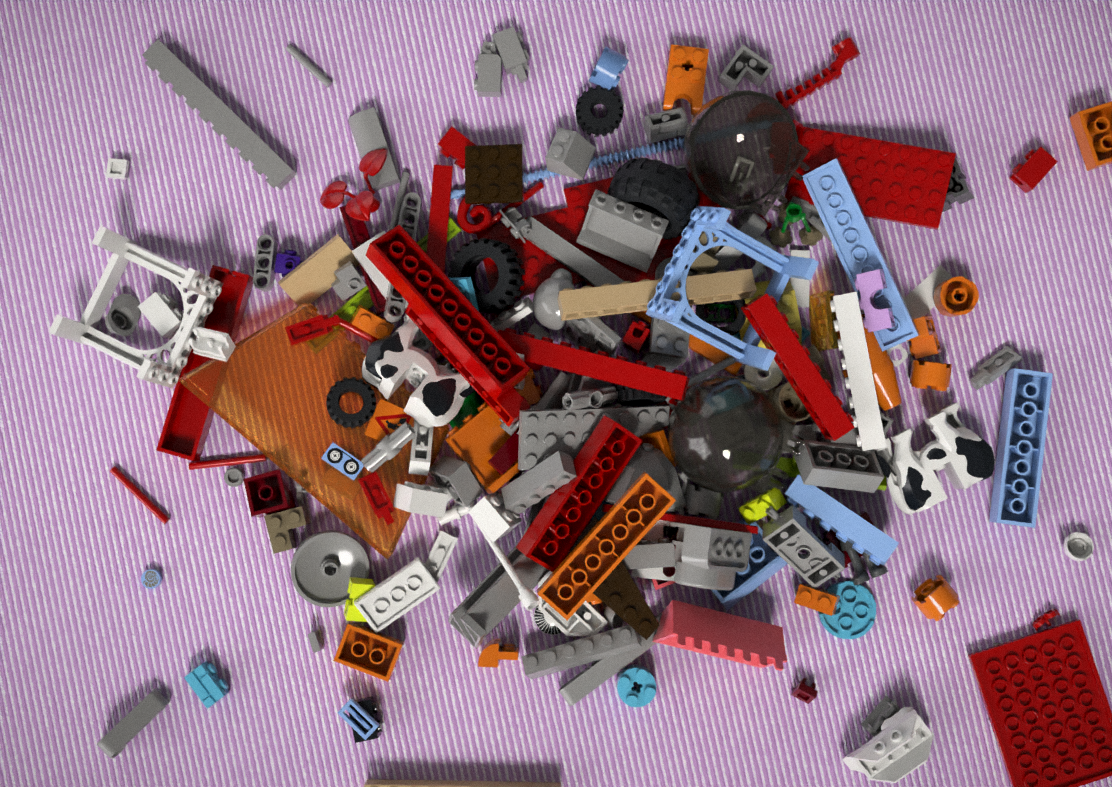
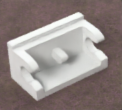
[189,326,236,362]

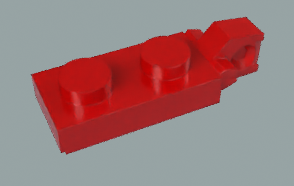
[285,314,341,346]
[358,471,395,526]

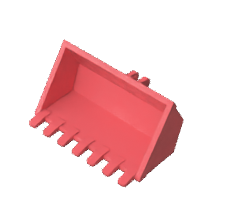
[652,600,787,671]

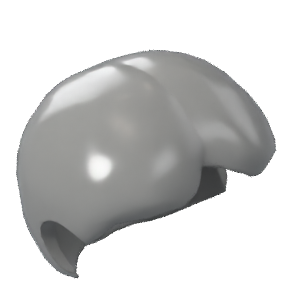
[533,269,575,330]

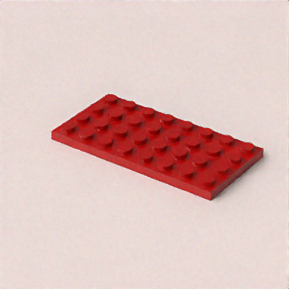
[784,127,956,230]

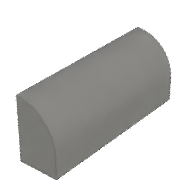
[348,107,400,191]

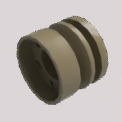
[763,382,810,426]

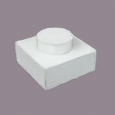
[106,158,129,180]

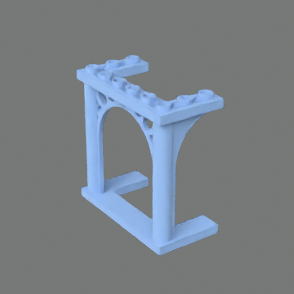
[646,206,819,371]

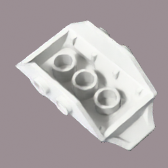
[842,707,934,783]

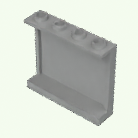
[576,190,669,273]

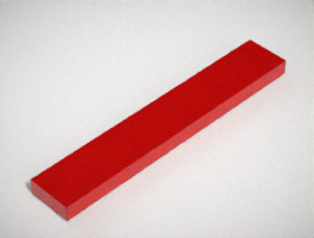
[426,165,453,274]

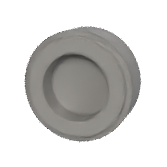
[224,468,245,487]

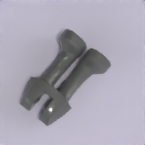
[839,540,888,585]

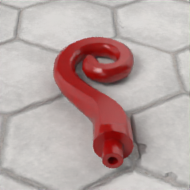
[457,197,492,234]

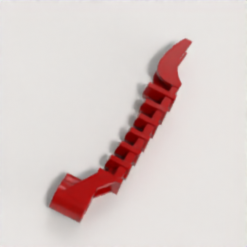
[745,37,860,122]

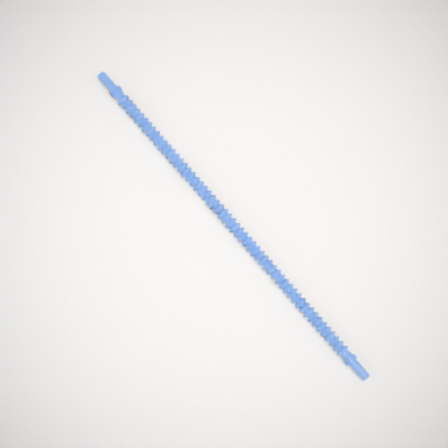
[451,115,787,199]

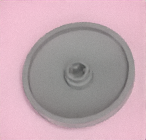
[291,530,370,607]

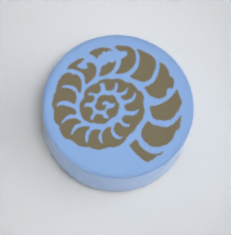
[141,569,162,589]

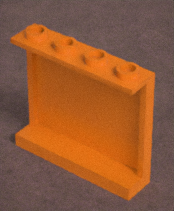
[445,402,520,494]

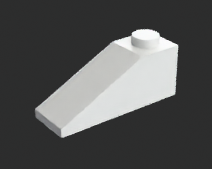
[408,419,433,476]

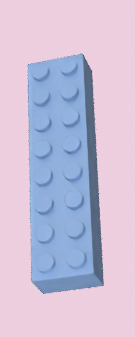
[989,368,1053,528]

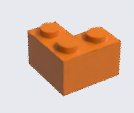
[907,316,942,359]

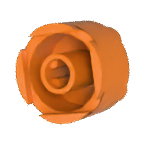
[933,276,979,317]
[910,360,952,391]
[911,575,960,621]

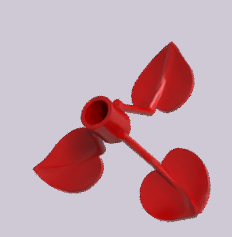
[320,148,388,221]

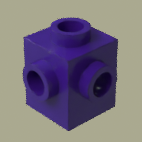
[274,249,304,277]

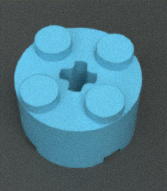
[616,664,656,707]

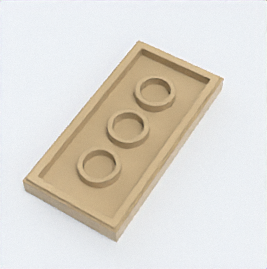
[278,234,359,310]

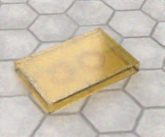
[809,290,838,352]

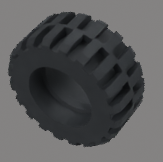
[448,238,525,313]

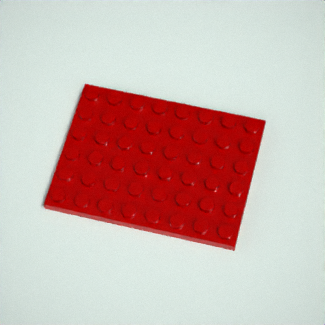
[968,619,1112,787]

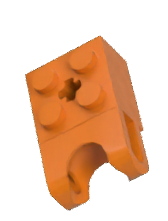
[662,44,709,116]

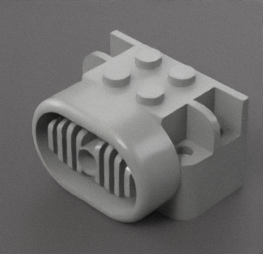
[670,522,752,591]

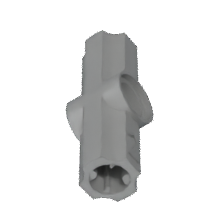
[562,386,618,411]
[361,422,417,472]

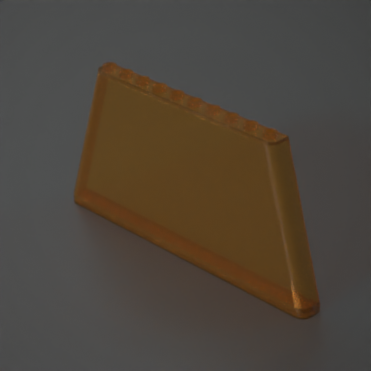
[179,303,450,560]

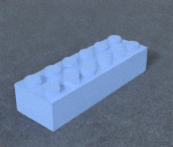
[785,475,899,566]

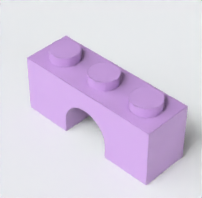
[855,269,896,332]

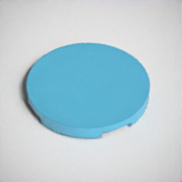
[818,581,877,639]

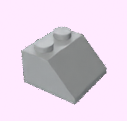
[545,127,596,180]

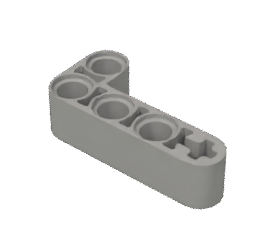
[710,207,767,274]
[97,689,169,759]

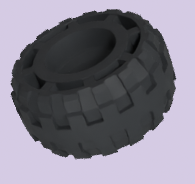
[607,158,700,240]

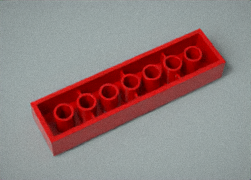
[741,293,855,441]
[516,415,643,572]

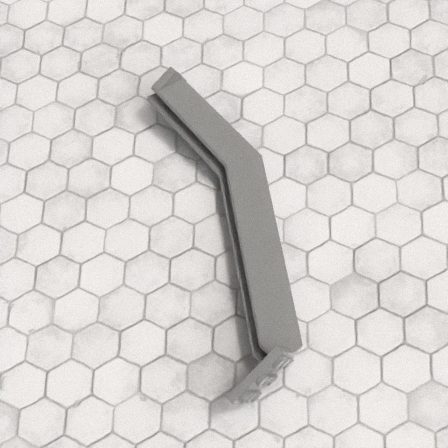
[448,317,621,649]

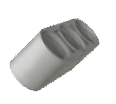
[253,234,278,292]

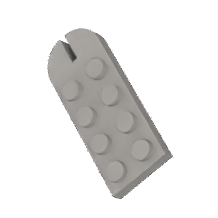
[648,257,692,359]

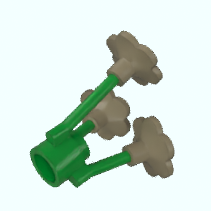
[769,201,823,248]

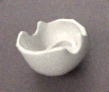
[1063,532,1094,561]

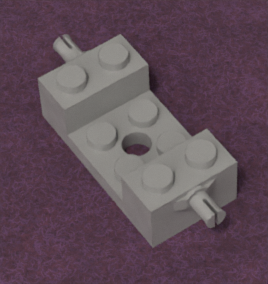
[762,505,845,589]

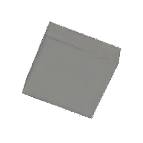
[308,630,324,652]

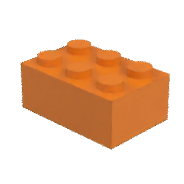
[1069,101,1112,171]
[333,621,405,682]

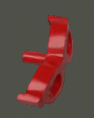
[1032,609,1060,631]

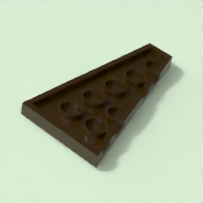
[561,516,660,640]

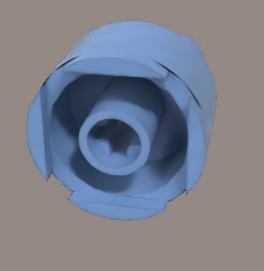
[589,46,629,91]

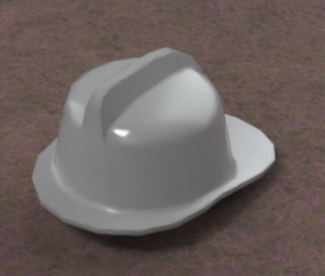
[105,294,141,336]

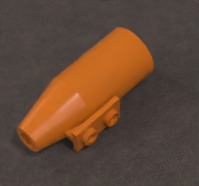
[832,314,902,411]

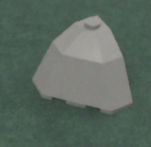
[604,443,686,512]

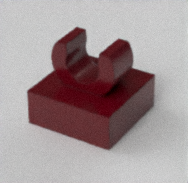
[791,677,818,704]

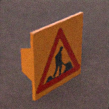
[364,399,414,441]

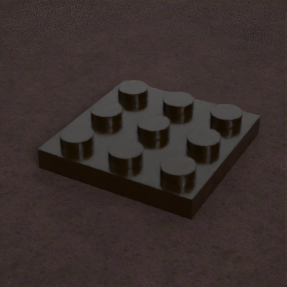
[465,144,524,204]

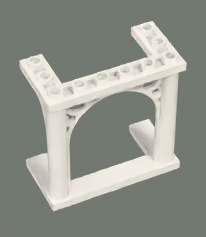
[49,225,223,388]

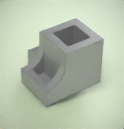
[331,261,367,301]

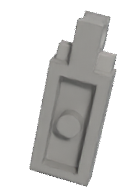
[970,346,1022,390]

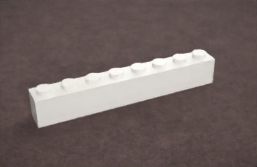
[830,292,886,451]

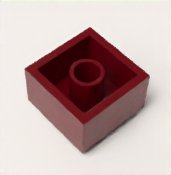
[243,469,296,518]

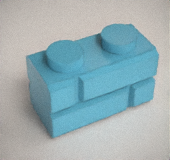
[184,661,229,709]

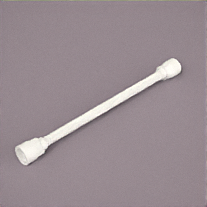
[466,502,540,611]

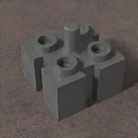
[942,158,974,212]

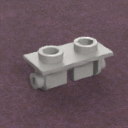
[499,207,532,243]
[861,696,901,736]

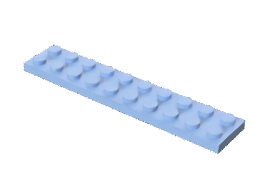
[802,158,920,352]

